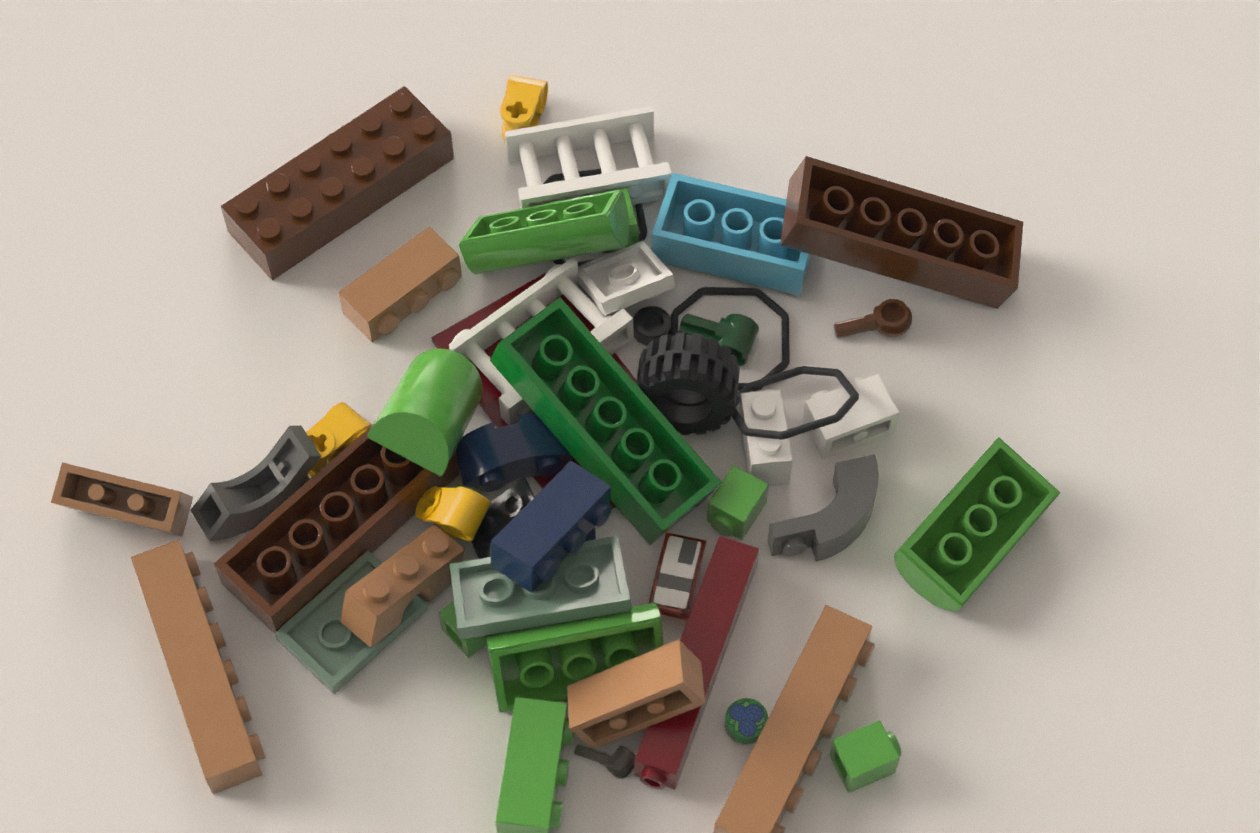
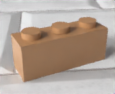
[338,226,462,342]
[51,462,193,537]
[567,640,705,749]

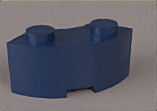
[455,413,574,492]

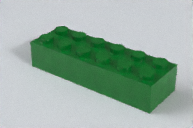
[490,297,722,546]

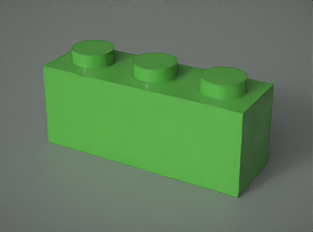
[495,697,574,833]

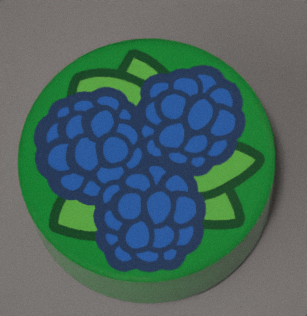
[725,698,768,744]

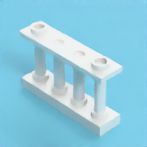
[505,106,672,209]
[449,257,633,425]

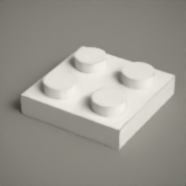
[578,241,676,316]

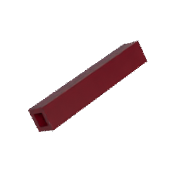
[634,536,759,789]

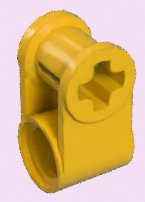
[500,75,548,142]
[306,402,372,478]
[415,486,491,541]

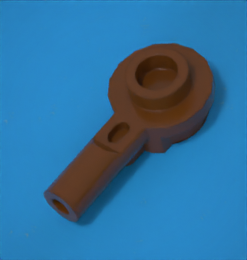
[834,299,912,338]

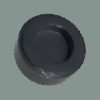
[633,306,672,346]

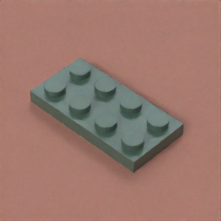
[450,536,632,640]

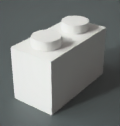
[802,374,899,459]
[739,389,793,485]

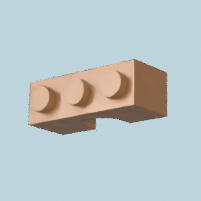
[340,524,465,648]

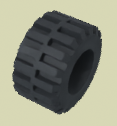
[636,332,740,435]

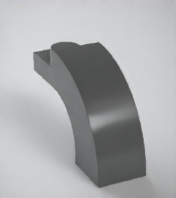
[190,426,321,541]
[767,454,879,562]

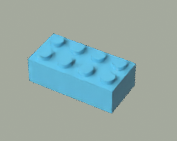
[651,173,812,296]

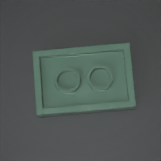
[275,550,427,694]

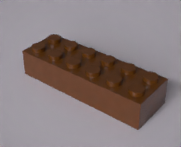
[221,86,454,281]
[780,156,1023,309]
[214,425,459,634]

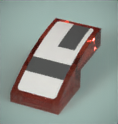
[649,532,707,620]

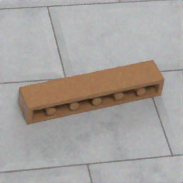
[131,540,266,794]
[714,605,875,833]

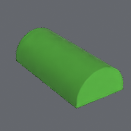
[459,190,629,275]
[367,349,483,476]
[894,437,1061,611]
[485,602,664,713]

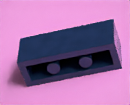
[491,461,612,593]

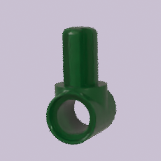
[679,314,759,366]

